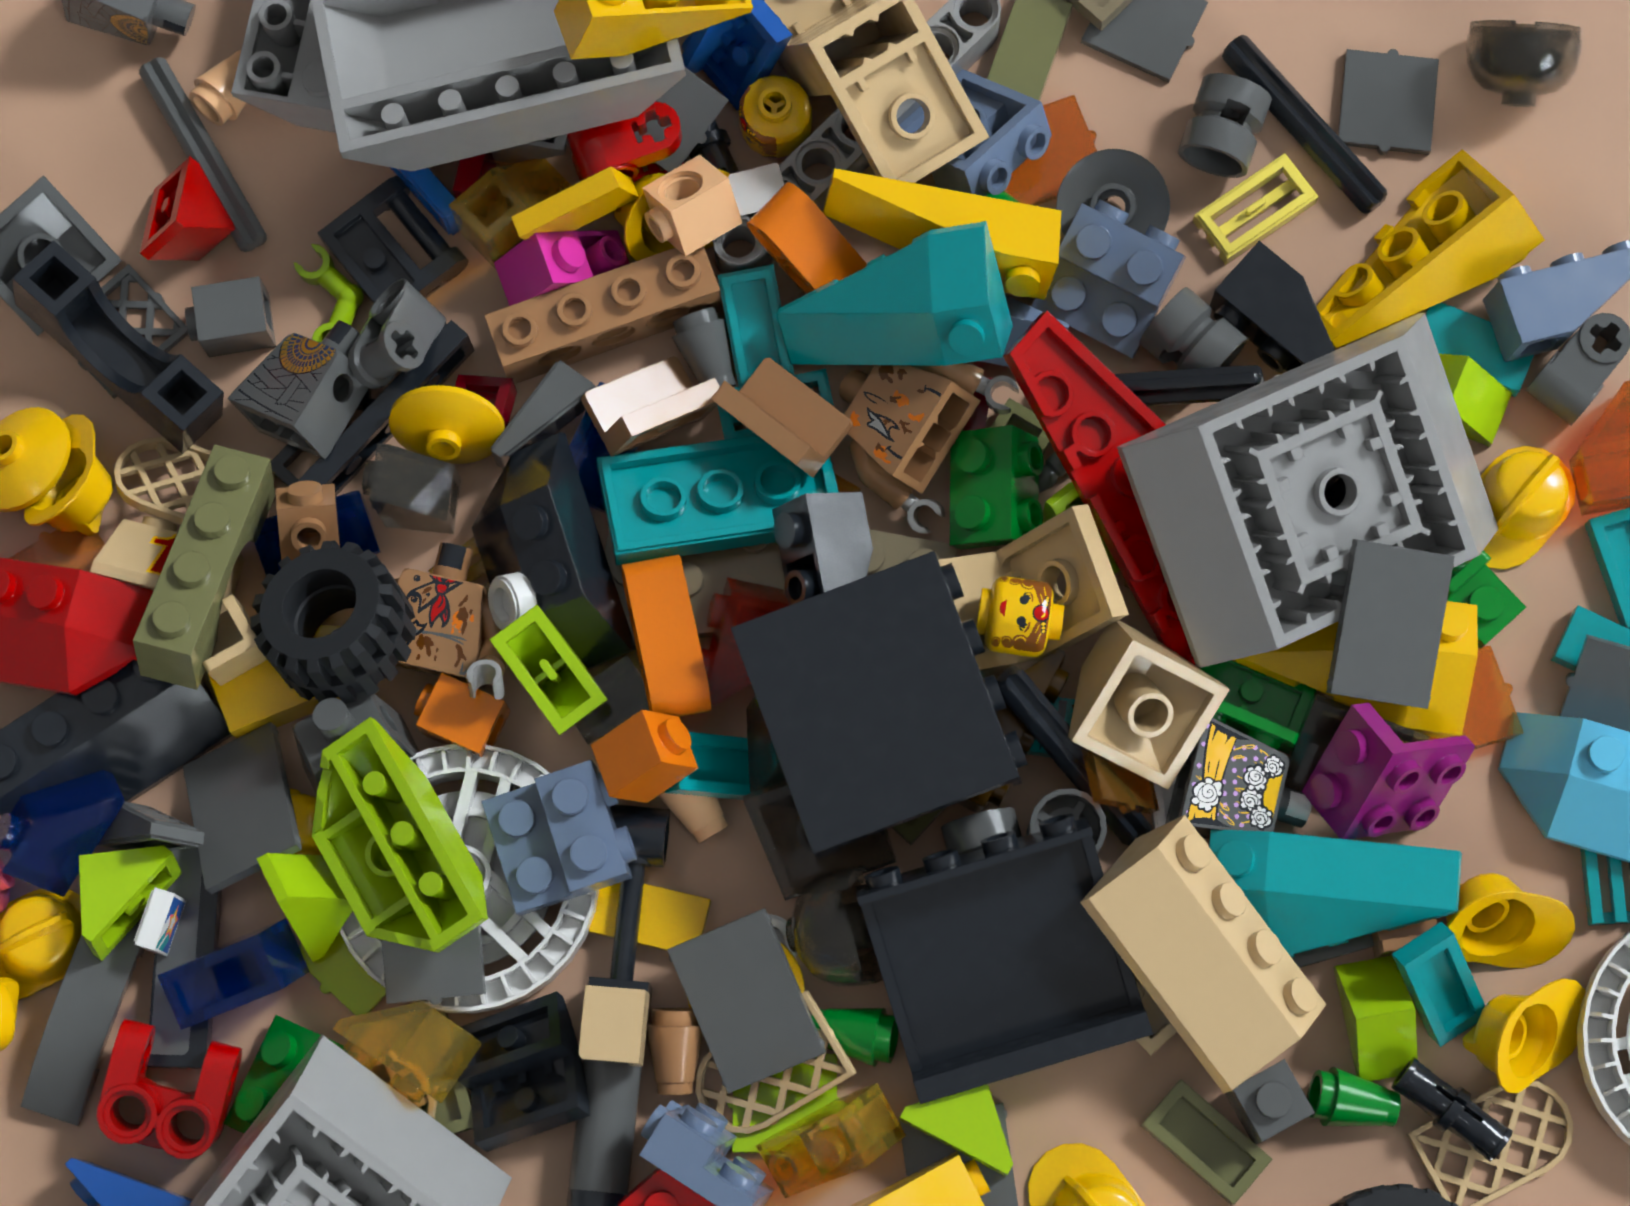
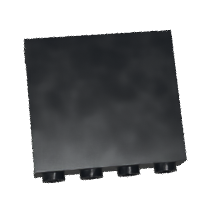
[731,551,1028,859]
[856,813,1153,1104]

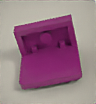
[1302,703,1475,840]

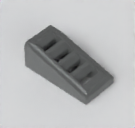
[491,360,596,469]
[95,799,205,851]

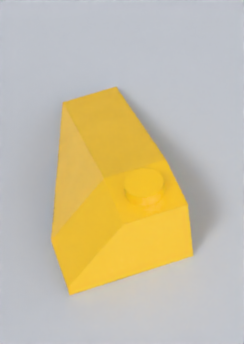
[1316,149,1545,348]
[823,168,1062,300]
[1232,601,1478,738]

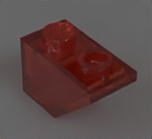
[701,577,790,705]

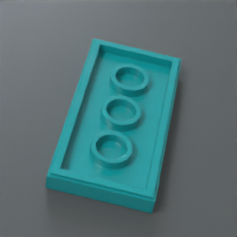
[597,435,839,566]

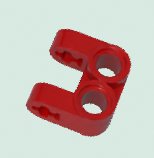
[566,101,687,183]
[97,1019,242,1159]

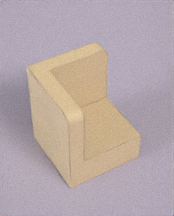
[202,594,267,686]
[578,985,650,1067]

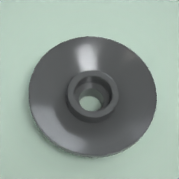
[1056,149,1170,236]

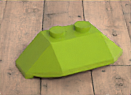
[312,717,488,953]

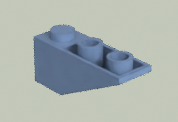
[1483,240,1630,362]

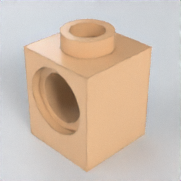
[642,155,743,257]

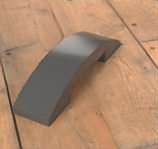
[21,919,145,1126]

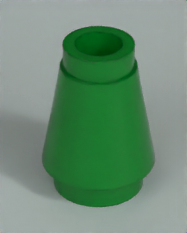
[812,1008,899,1067]
[1307,1067,1401,1127]

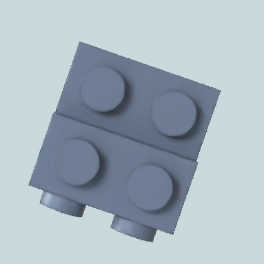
[899,69,1052,196]
[1032,199,1186,359]
[481,760,637,916]
[639,1100,775,1206]

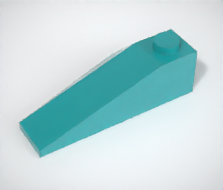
[777,221,1013,366]
[1209,830,1462,958]

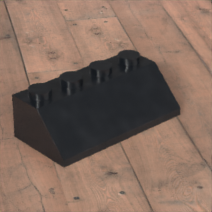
[0,660,233,862]

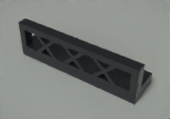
[271,320,475,496]

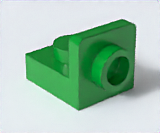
[1447,550,1526,650]

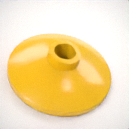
[389,385,505,464]
[0,407,71,512]

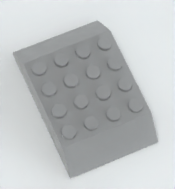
[311,0,686,171]

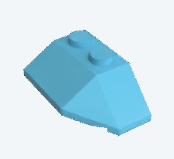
[1498,712,1630,863]

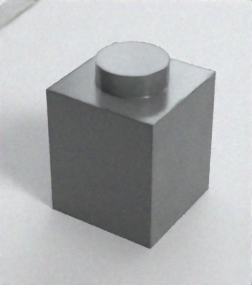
[185,276,276,357]
[1225,1059,1315,1144]

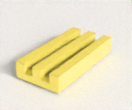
[1192,153,1319,265]

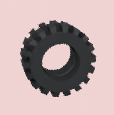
[250,540,416,704]

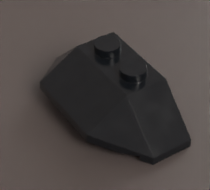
[471,432,636,670]

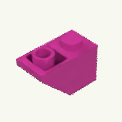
[494,230,630,306]

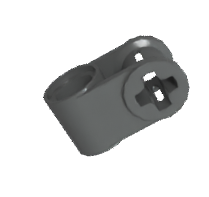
[348,278,446,389]
[1525,313,1630,426]

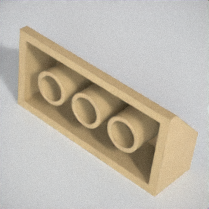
[1080,815,1326,1094]

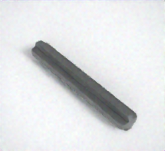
[139,57,267,252]

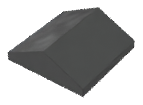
[0,175,122,336]

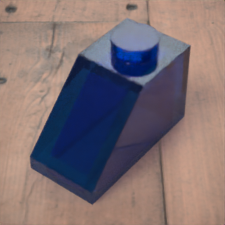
[0,770,125,897]
[157,918,310,1030]

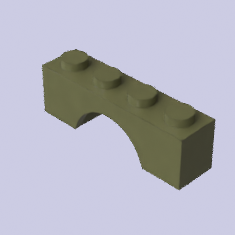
[133,444,275,690]

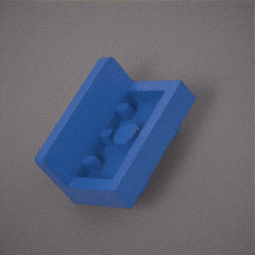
[681,0,793,111]

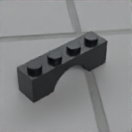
[12,240,224,454]

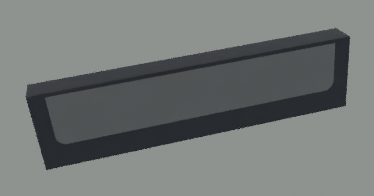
[147,847,222,1069]

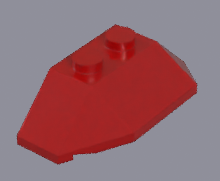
[0,558,153,696]

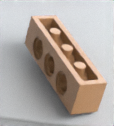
[484,246,723,384]

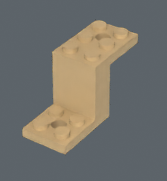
[764,0,989,183]
[938,504,1129,678]

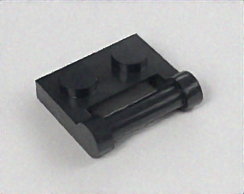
[317,176,469,304]

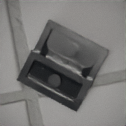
[455,991,590,1152]

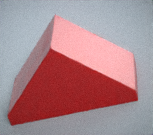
[139,156,236,261]

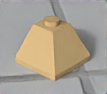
[1068,620,1230,790]

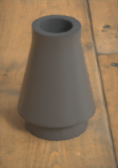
[672,307,736,387]

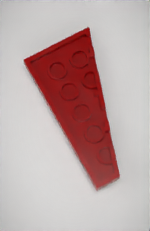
[1003,310,1196,665]

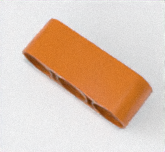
[747,182,867,295]
[621,554,712,717]

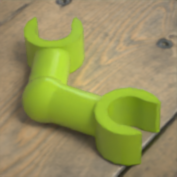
[294,244,364,343]

